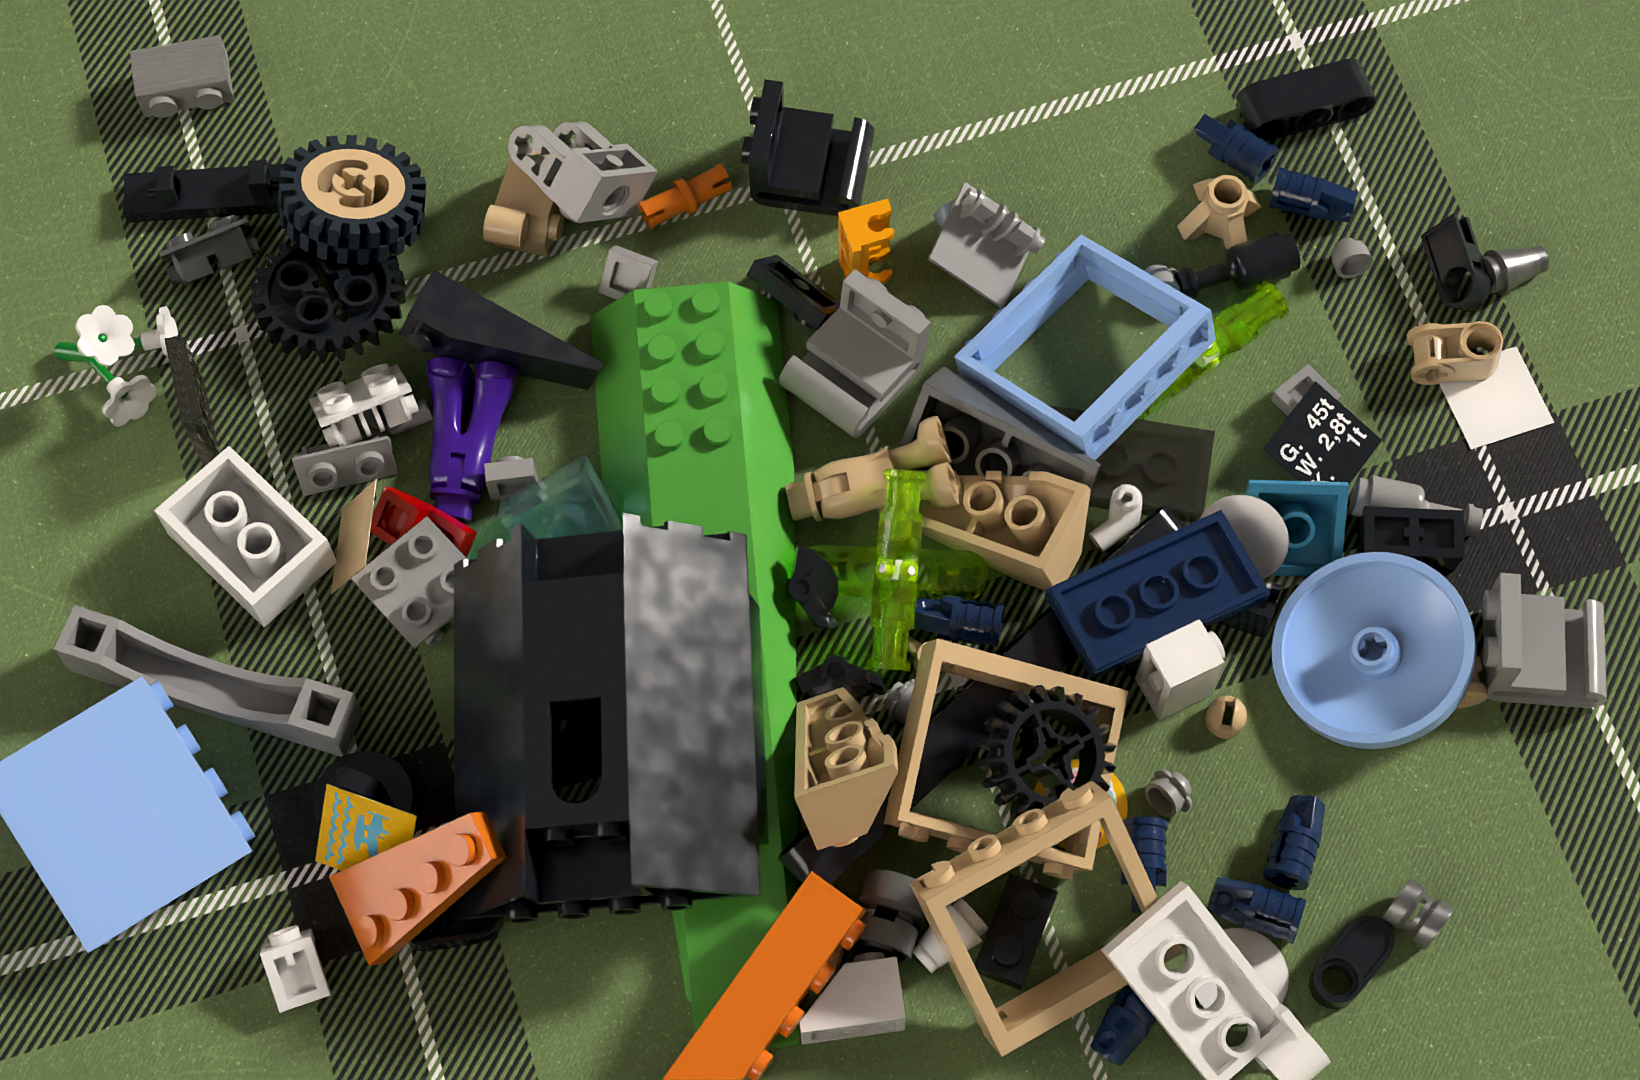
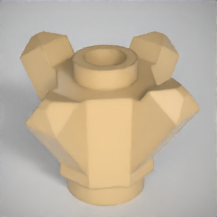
[1177,175,1261,250]

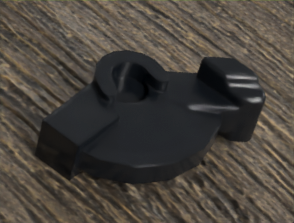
[785,546,838,630]
[795,653,886,701]

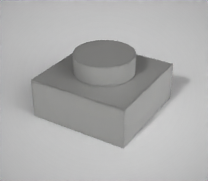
[598,245,658,300]
[1271,364,1342,416]
[484,456,539,501]

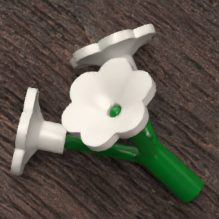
[55,305,181,427]

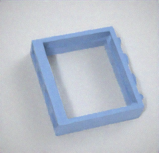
[954,235,1216,460]

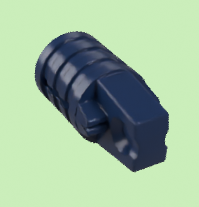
[1194,114,1279,184]
[1268,167,1357,223]
[913,596,1004,648]
[1263,795,1325,890]
[1121,816,1168,913]
[1207,877,1306,944]
[1090,984,1157,1066]

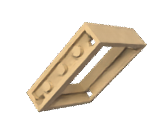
[883,638,1128,879]
[909,781,1183,1057]

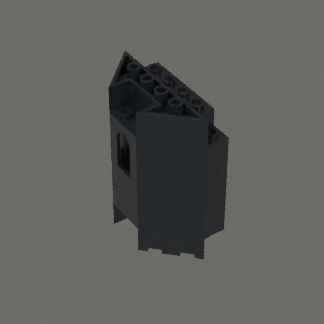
[454,513,769,923]

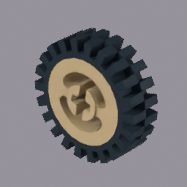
[278,135,427,265]

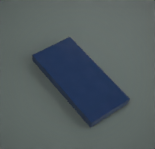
[1045,510,1270,680]

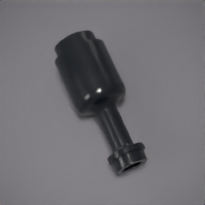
[1175,233,1301,299]

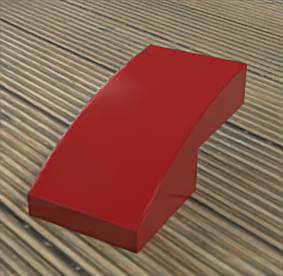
[370,487,478,558]

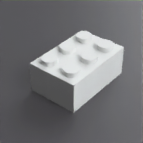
[154,446,337,627]

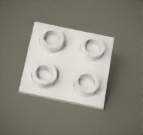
[308,364,420,448]

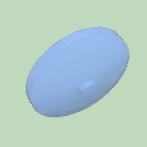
[1272,552,1477,749]

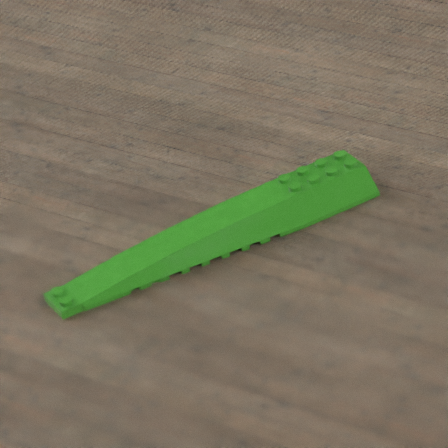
[590,281,800,1048]

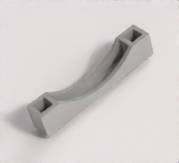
[53,605,363,757]

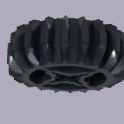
[976,685,1117,819]

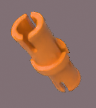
[637,164,733,229]

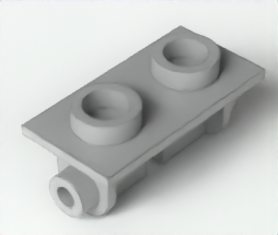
[292,430,398,496]

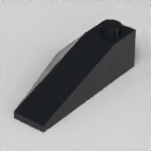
[399,270,604,390]

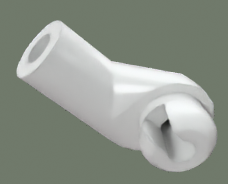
[1089,484,1143,553]

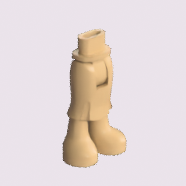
[785,416,959,522]

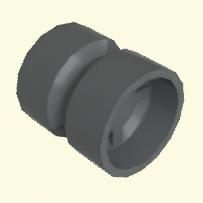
[853,869,924,963]

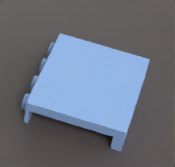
[0,676,256,953]

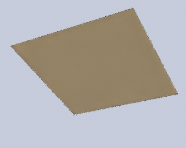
[331,479,377,594]

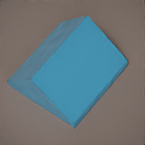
[1244,480,1349,576]

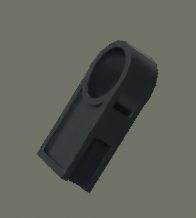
[1420,213,1491,312]

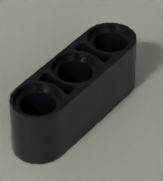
[1236,58,1376,141]

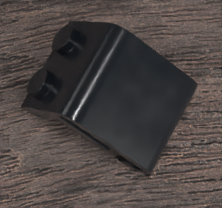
[741,79,875,217]

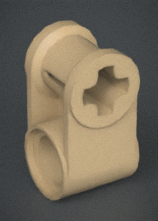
[1407,321,1503,385]

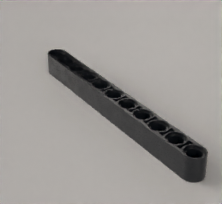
[778,504,1184,885]

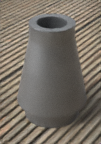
[1482,245,1549,296]

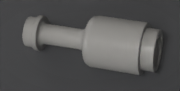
[1349,475,1483,537]

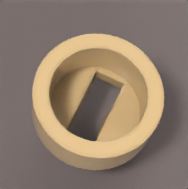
[1205,696,1247,739]

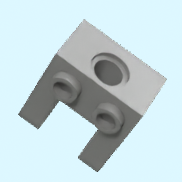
[508,121,658,223]

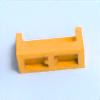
[838,199,894,285]

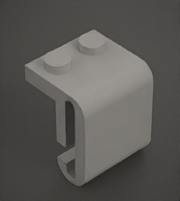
[779,269,931,438]
[1482,573,1607,708]

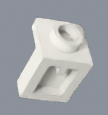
[260,925,331,1013]

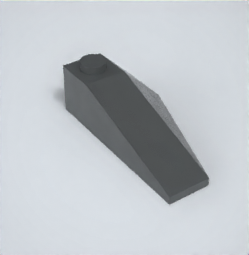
[900,366,1101,490]

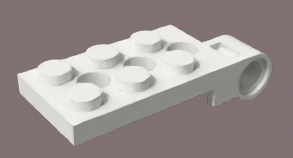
[1101,881,1331,1080]

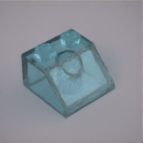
[498,455,623,539]

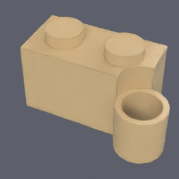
[483,149,564,257]

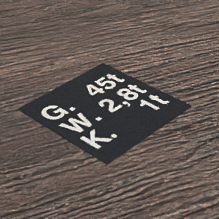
[1263,381,1382,484]

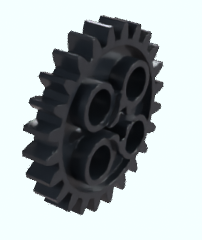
[251,239,406,363]

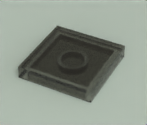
[164,335,220,464]

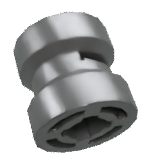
[1382,878,1455,950]

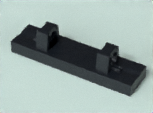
[123,160,284,223]

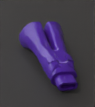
[427,357,519,524]

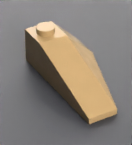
[878,470,1091,591]
[794,687,898,850]

